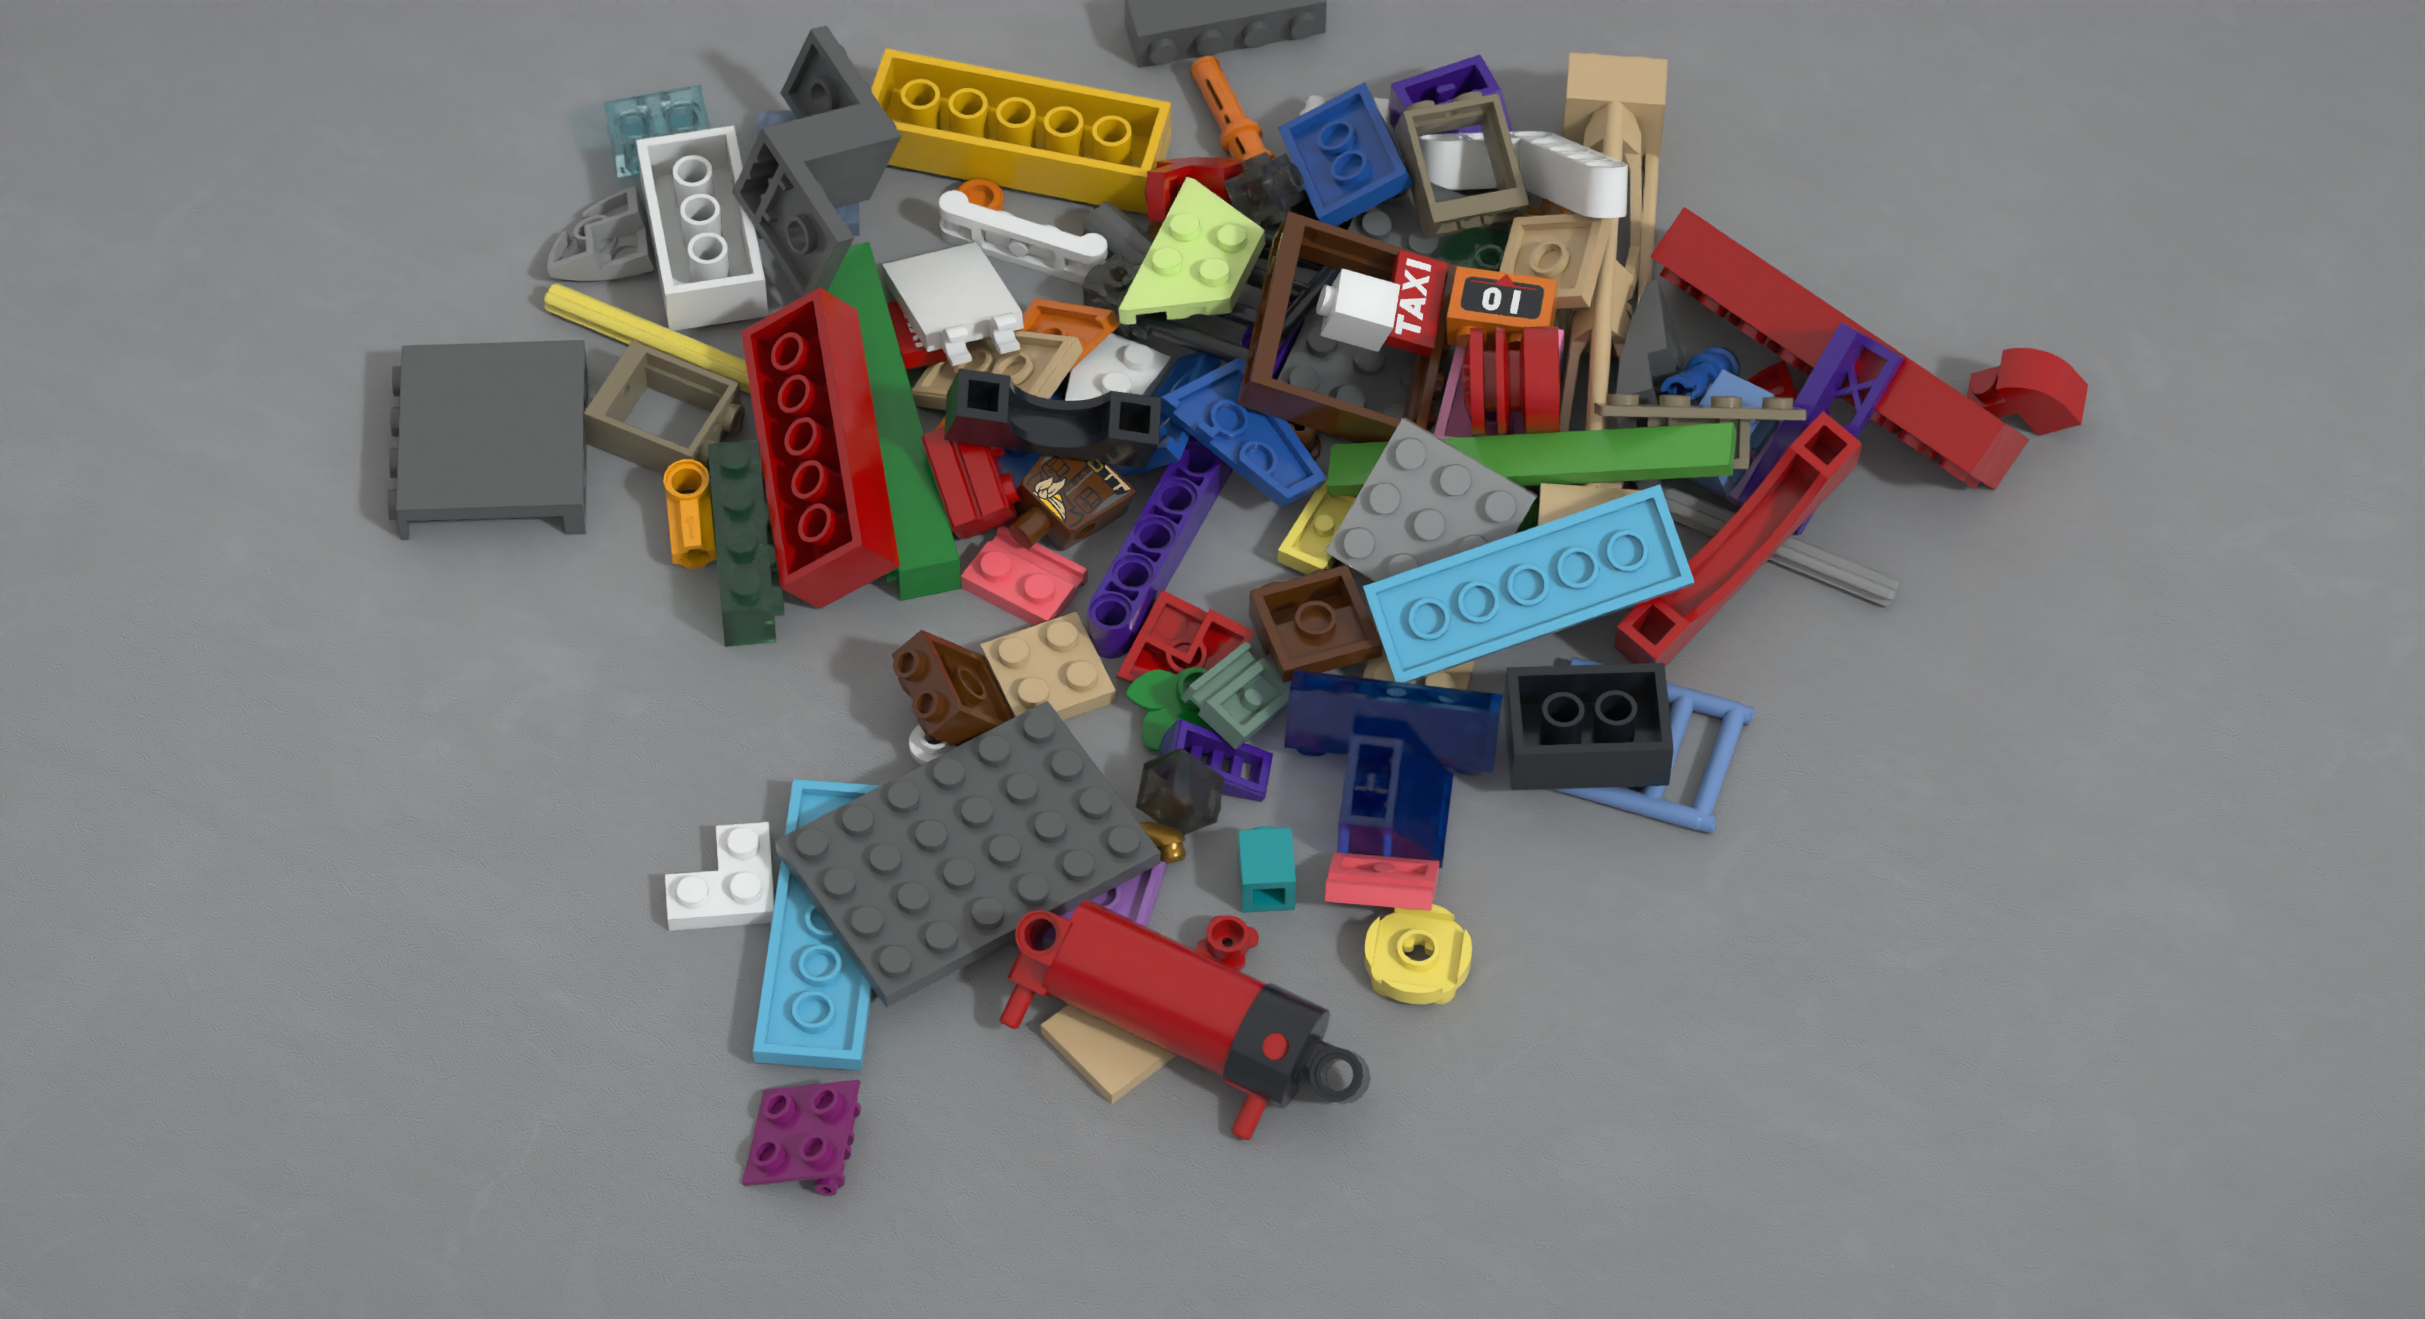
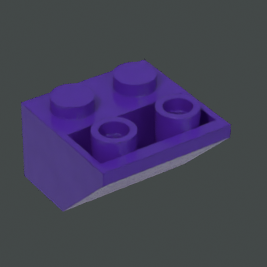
[1389,54,1512,137]

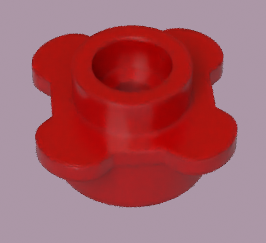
[1196,915,1259,970]

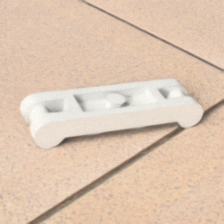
[939,190,1107,287]

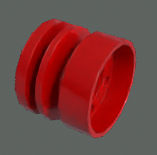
[1463,326,1560,435]

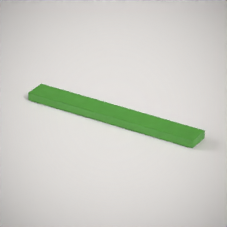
[1326,422,1737,496]

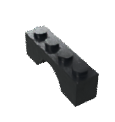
[944,368,1161,469]

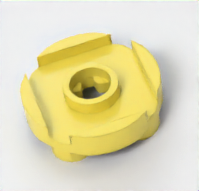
[1364,904,1472,1004]

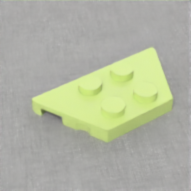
[1119,177,1265,325]

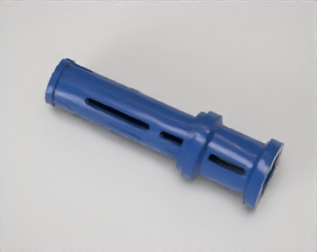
[1661,346,1740,402]

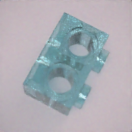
[604,85,711,178]

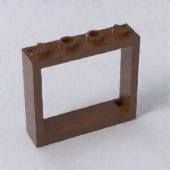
[1236,211,1457,443]

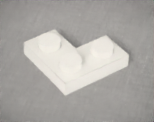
[665,822,774,931]

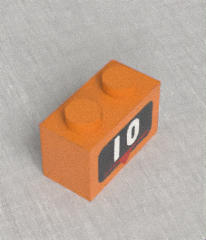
[1447,266,1558,351]

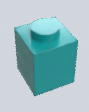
[1237,826,1296,913]

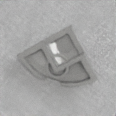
[547,185,655,281]

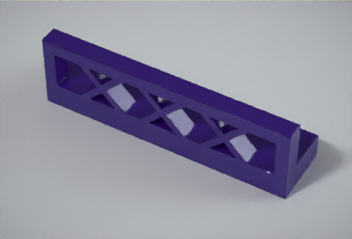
[1737,323,1905,535]

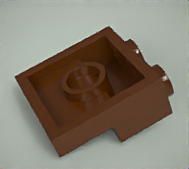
[1249,565,1382,683]
[892,630,1014,747]

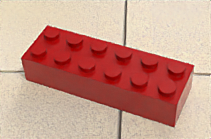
[741,287,900,609]

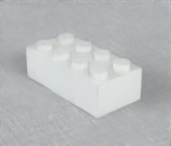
[636,125,768,331]

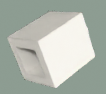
[1316,268,1400,352]

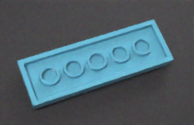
[1363,484,1695,687]
[753,779,880,1071]

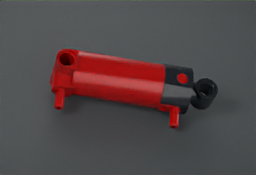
[999,899,1371,1140]

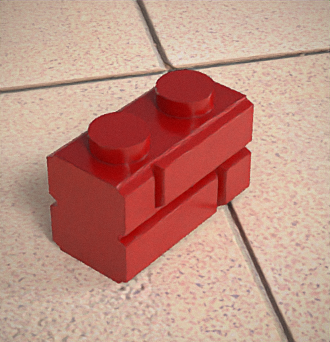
[921,426,1021,540]

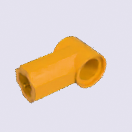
[663,459,717,569]

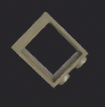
[1395,91,1529,239]
[583,340,745,474]

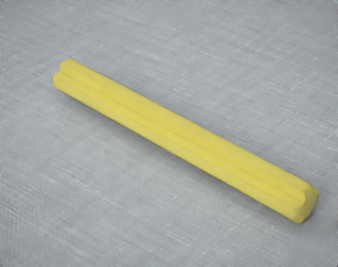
[544,283,751,394]

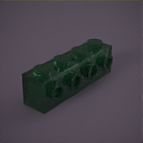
[708,440,785,647]

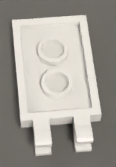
[882,241,1024,366]

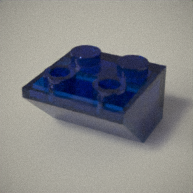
[1337,734,1454,868]

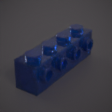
[1284,670,1503,775]

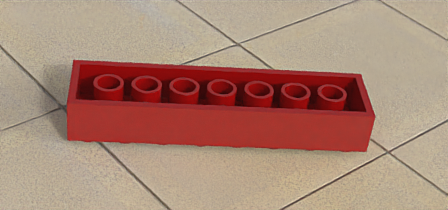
[1650,207,2030,490]

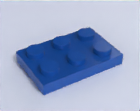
[1278,82,1414,226]

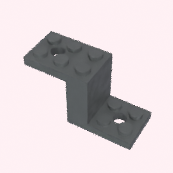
[732,25,901,297]

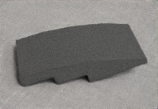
[1616,279,1691,490]

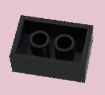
[1504,663,1674,790]

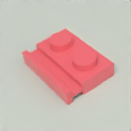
[960,525,1088,626]
[1325,852,1439,911]

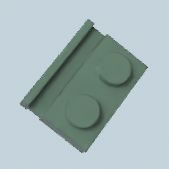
[1181,641,1300,750]

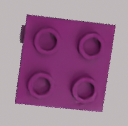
[742,1080,861,1196]

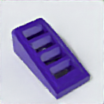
[1155,718,1273,802]

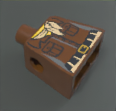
[1009,454,1136,551]

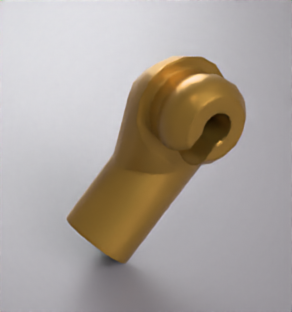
[1139,821,1186,864]

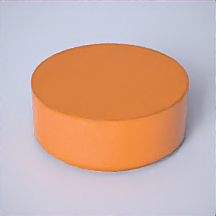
[956,178,1004,211]

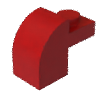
[1145,157,1251,222]
[1967,348,2088,436]

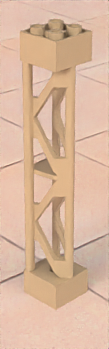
[1537,52,1668,526]

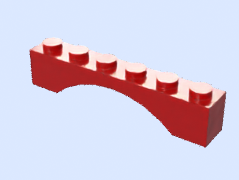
[1614,411,1862,667]

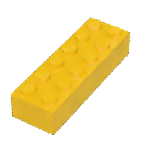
[871,48,1171,215]

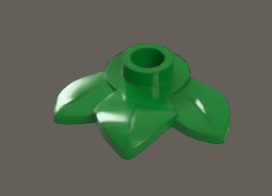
[1125,668,1216,756]

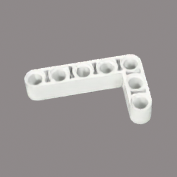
[1418,131,1628,218]

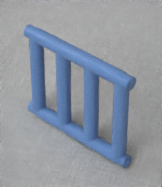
[1552,657,1755,834]

